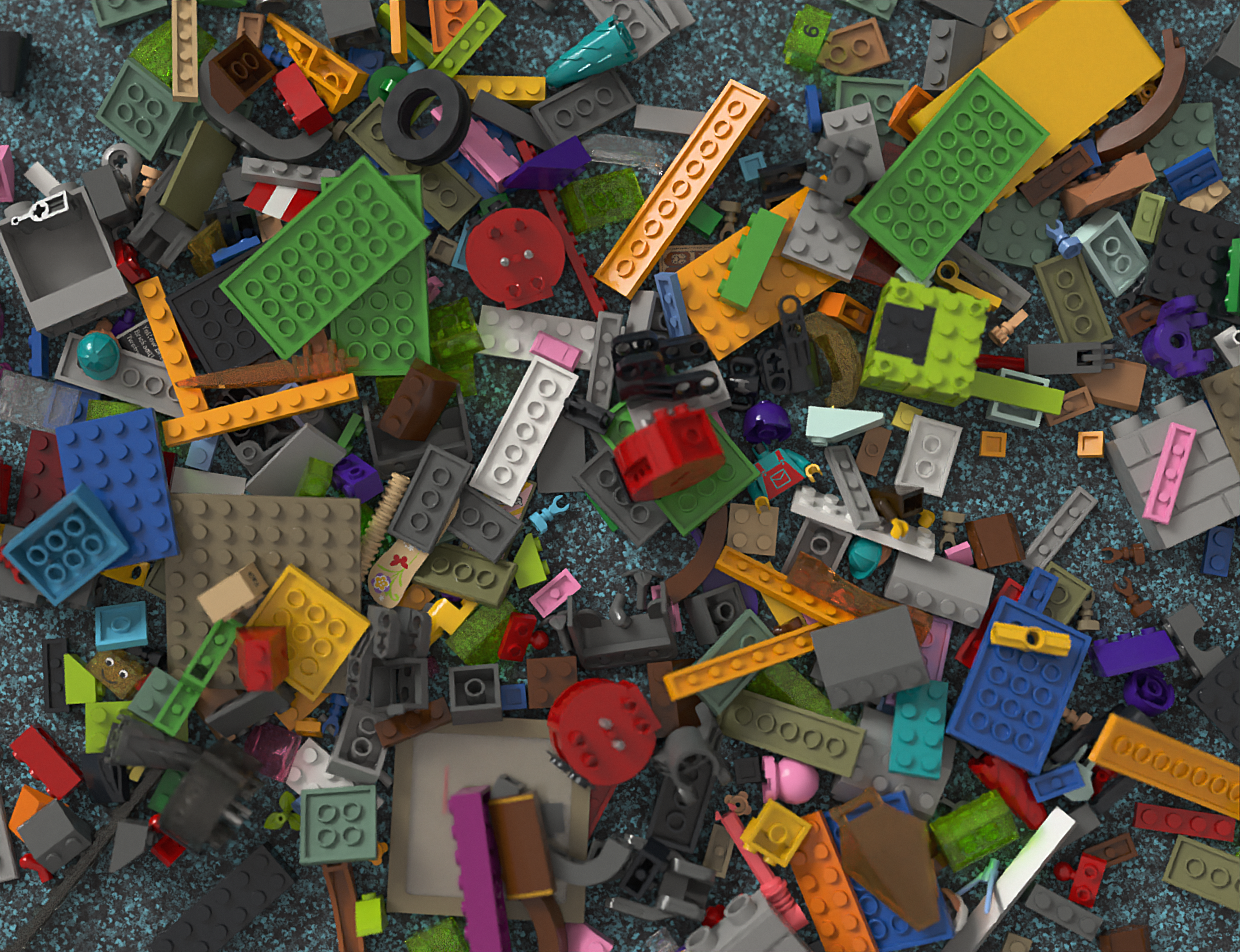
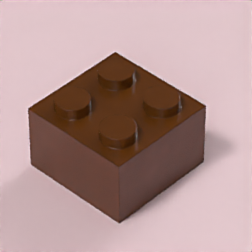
[526,655,578,709]

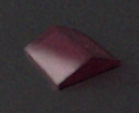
[243,722,302,783]

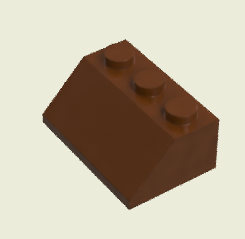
[208,34,278,114]
[377,357,459,442]
[647,658,702,738]

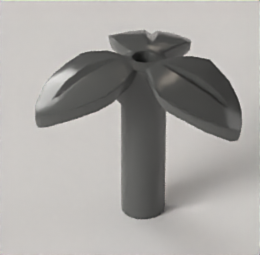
[264,421,297,450]
[621,569,664,609]
[538,610,573,652]

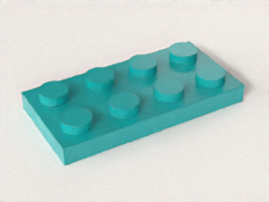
[888,680,948,781]

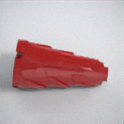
[968,752,1049,831]

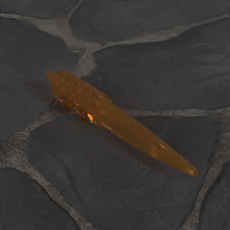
[175,339,359,389]

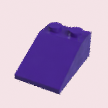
[502,135,592,190]

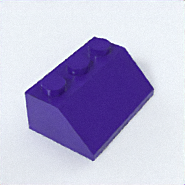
[1088,626,1179,677]

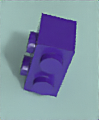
[329,453,384,504]

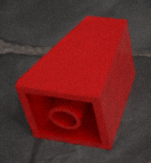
[236,626,289,691]

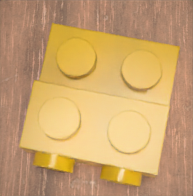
[740,798,812,868]

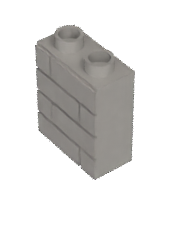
[0,182,141,339]
[1104,394,1240,551]
[684,889,813,952]

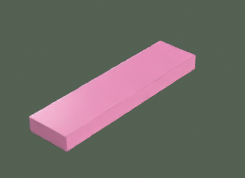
[1142,422,1197,525]

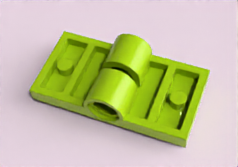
[85,700,188,753]

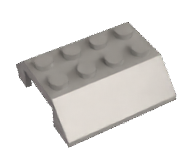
[831,705,956,827]

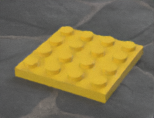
[233,563,371,702]

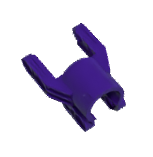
[1142,295,1215,379]

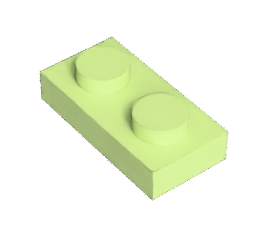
[1130,191,1166,245]

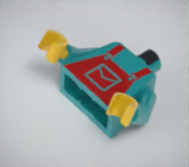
[747,441,823,514]

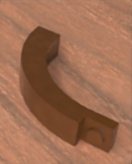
[1095,28,1189,163]
[665,504,727,606]
[499,874,568,952]

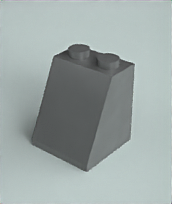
[320,0,382,53]

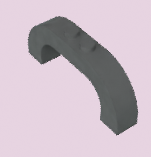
[198,48,333,165]
[489,773,635,886]

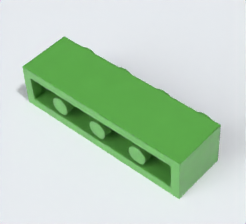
[717,207,787,312]

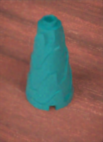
[544,14,638,89]

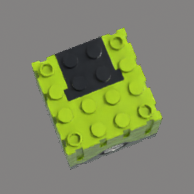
[857,277,991,410]

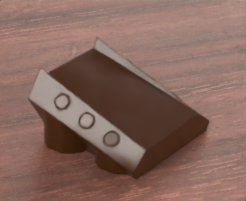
[965,512,1026,570]
[1096,925,1152,952]

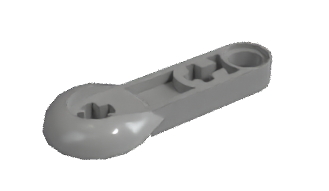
[101,143,142,244]

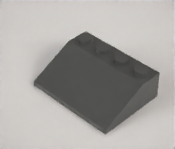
[810,604,930,710]

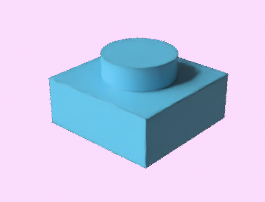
[738,152,766,184]

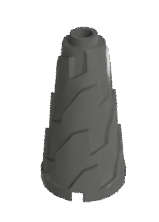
[104,714,207,773]

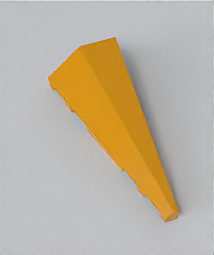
[266,13,369,114]

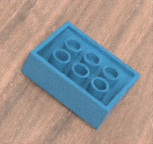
[2,483,129,606]

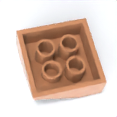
[1059,152,1157,221]

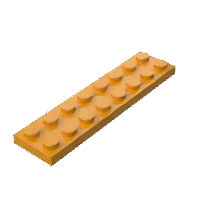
[1089,713,1240,820]

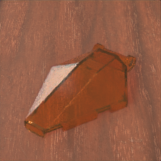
[829,786,941,932]

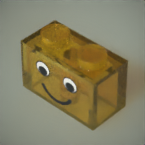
[85,648,147,700]

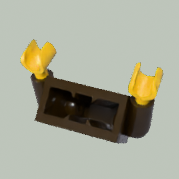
[868,485,935,539]

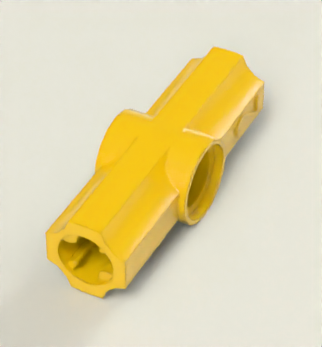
[990,622,1071,657]

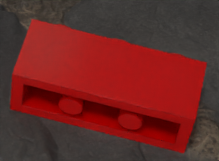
[271,62,334,136]
[9,724,84,800]

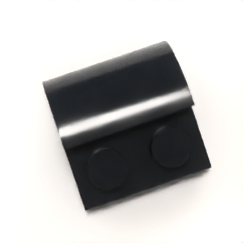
[757,158,808,211]
[204,202,262,253]

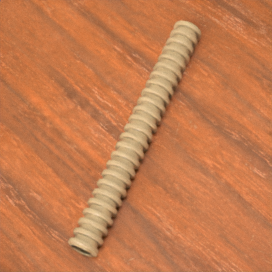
[361,472,411,588]

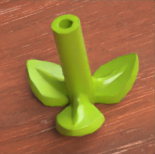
[264,791,301,831]

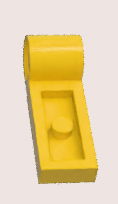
[933,260,1002,312]

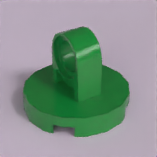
[367,66,409,104]

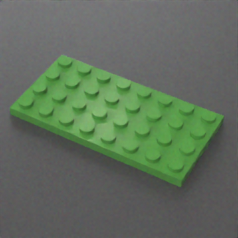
[847,67,1050,282]
[219,155,432,362]
[321,174,432,376]

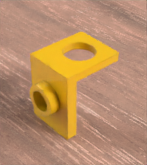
[100,562,150,587]

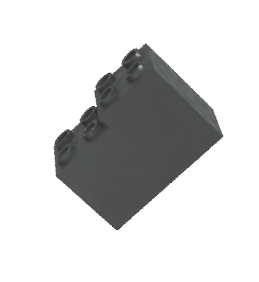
[0,524,108,610]

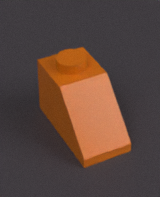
[816,291,874,334]

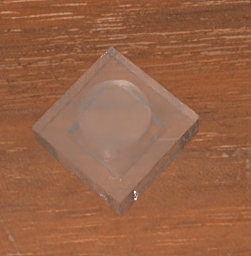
[645,926,679,952]

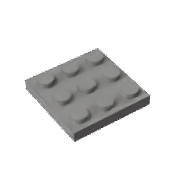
[781,189,870,284]

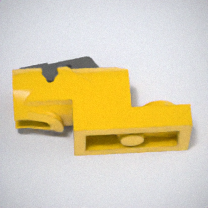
[419,598,479,647]

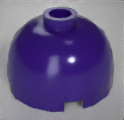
[742,400,792,445]
[1122,667,1175,717]

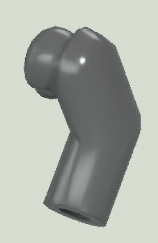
[609,593,631,629]

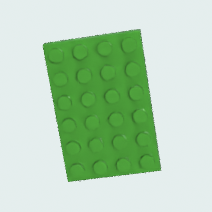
[598,364,761,537]

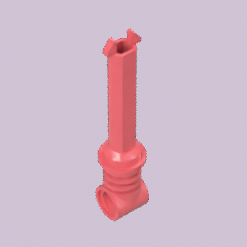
[715,802,809,932]

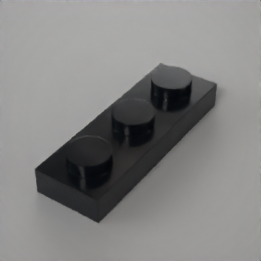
[42,638,72,714]

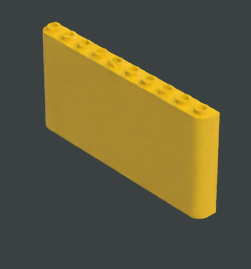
[907,0,1165,214]

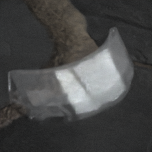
[579,134,665,175]

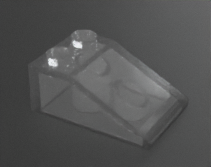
[0,369,82,435]

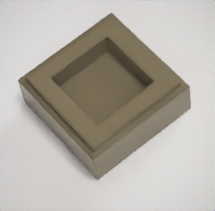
[428,234,458,267]

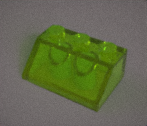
[445,596,521,666]
[929,789,1020,873]

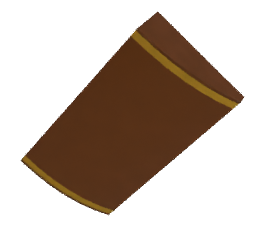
[488,790,557,900]

